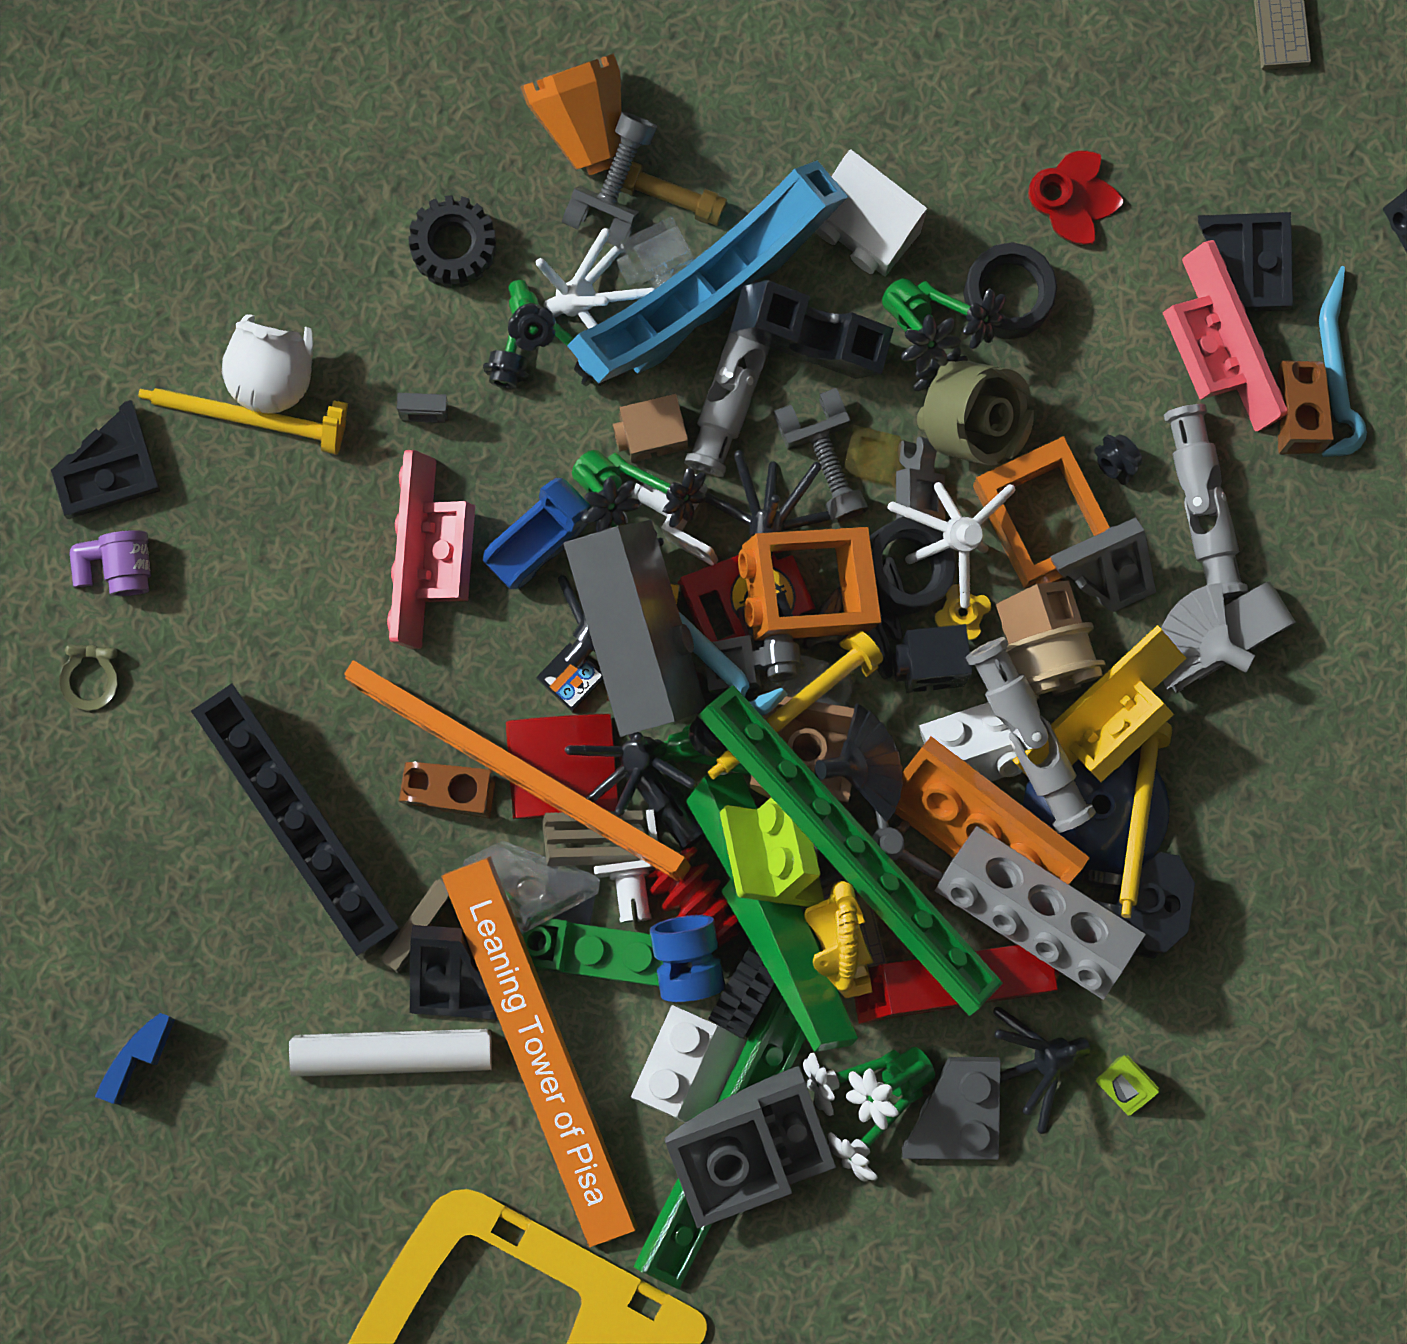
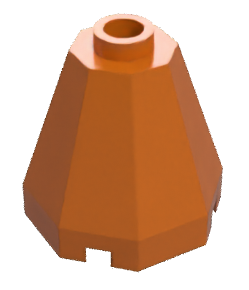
[520,53,622,175]

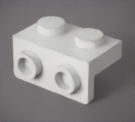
[919,702,1023,781]

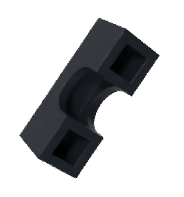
[730,280,894,379]

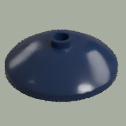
[1023,749,1170,881]

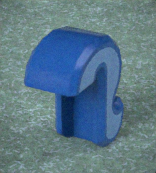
[483,478,592,589]

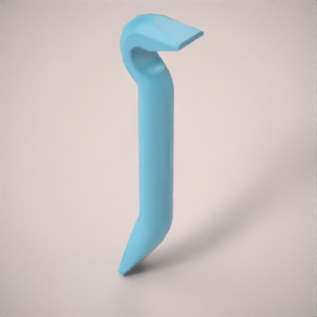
[1319,266,1367,457]
[679,612,788,716]

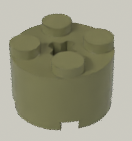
[917,361,1034,466]

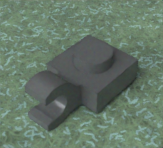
[896,437,945,521]

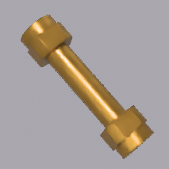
[621,162,727,226]

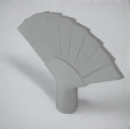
[1161,582,1255,689]

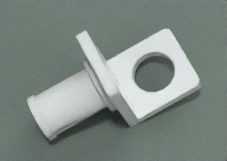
[632,472,718,565]
[594,810,658,923]

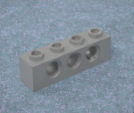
[935,826,1145,1000]

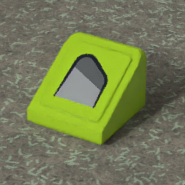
[1096,1055,1159,1116]

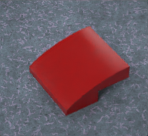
[506,714,618,819]

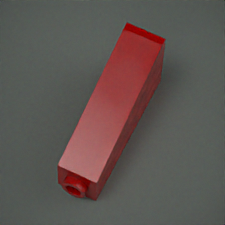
[854,945,1059,1024]

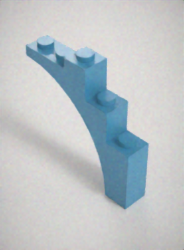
[567,160,848,383]

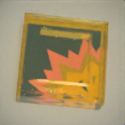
[843,425,901,485]

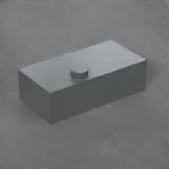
[564,520,706,737]

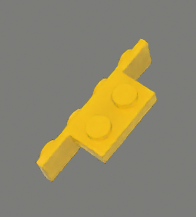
[1012,625,1187,782]

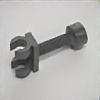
[562,112,657,249]
[774,388,869,523]

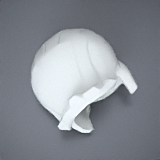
[222,315,313,413]

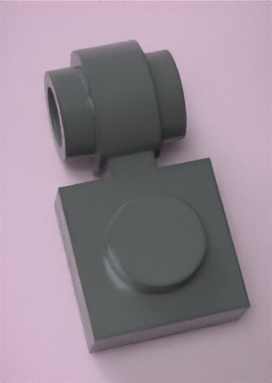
[705,634,801,696]

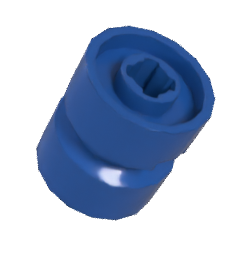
[650,915,725,1002]

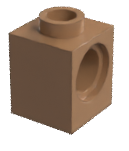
[613,394,688,463]
[996,580,1082,644]

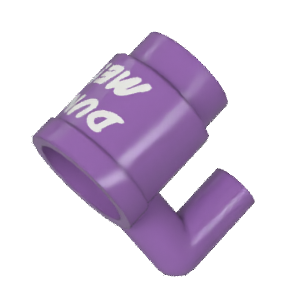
[70,530,151,597]

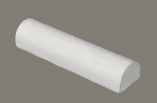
[289,1029,492,1077]

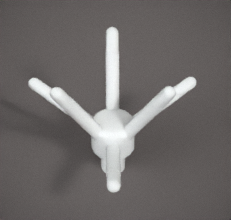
[536,228,655,329]
[888,482,1015,608]

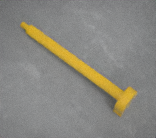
[138,388,348,455]
[708,630,883,779]
[1119,722,1172,918]

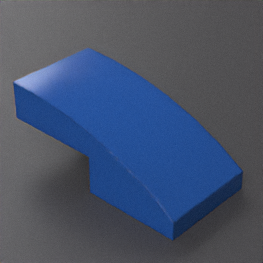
[95,1013,175,1105]

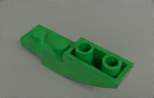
[513,913,663,987]

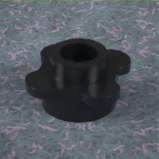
[1094,435,1142,485]

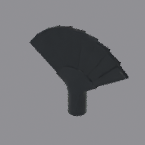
[815,703,904,821]

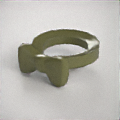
[59,644,119,711]

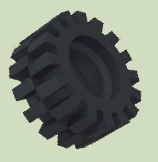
[408,195,496,288]
[708,943,775,1039]

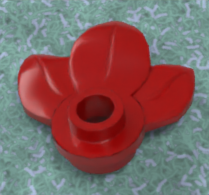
[1028,151,1123,245]

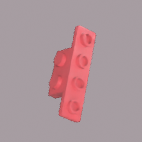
[1163,240,1287,431]
[387,450,475,649]

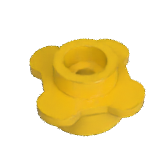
[935,584,991,640]

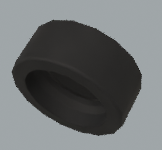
[963,242,1058,339]
[870,518,956,615]

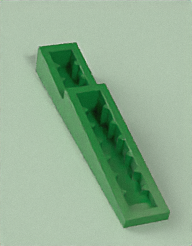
[686,773,858,1052]

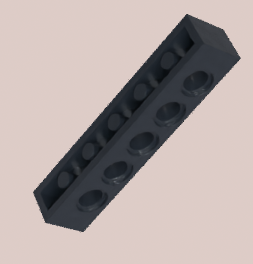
[191,683,400,961]

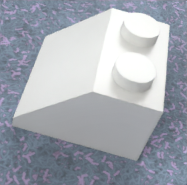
[815,149,927,276]
[631,1005,747,1123]

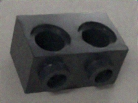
[893,624,972,693]

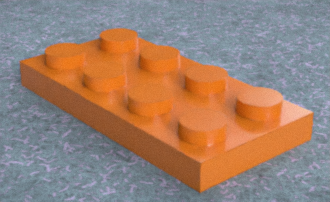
[894,736,1090,885]

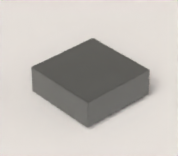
[397,392,449,423]

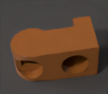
[1277,361,1333,454]
[399,762,497,819]

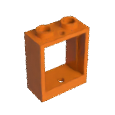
[973,436,1110,589]
[738,527,881,641]

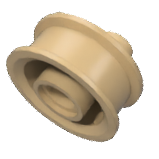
[1006,622,1106,700]

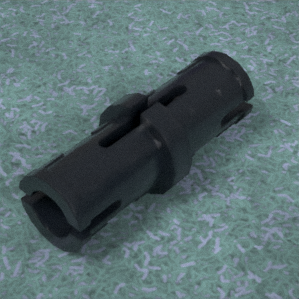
[625,768,706,851]

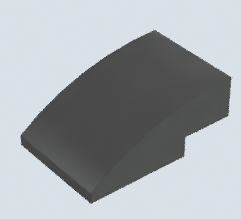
[664,1066,836,1229]

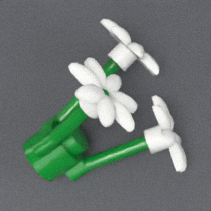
[803,1047,935,1181]

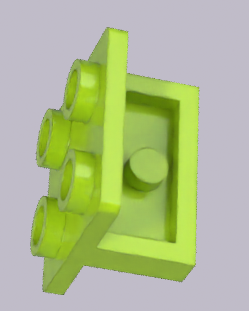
[720,797,824,907]

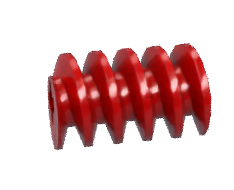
[646,846,744,953]

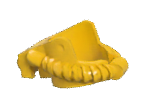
[804,881,873,998]

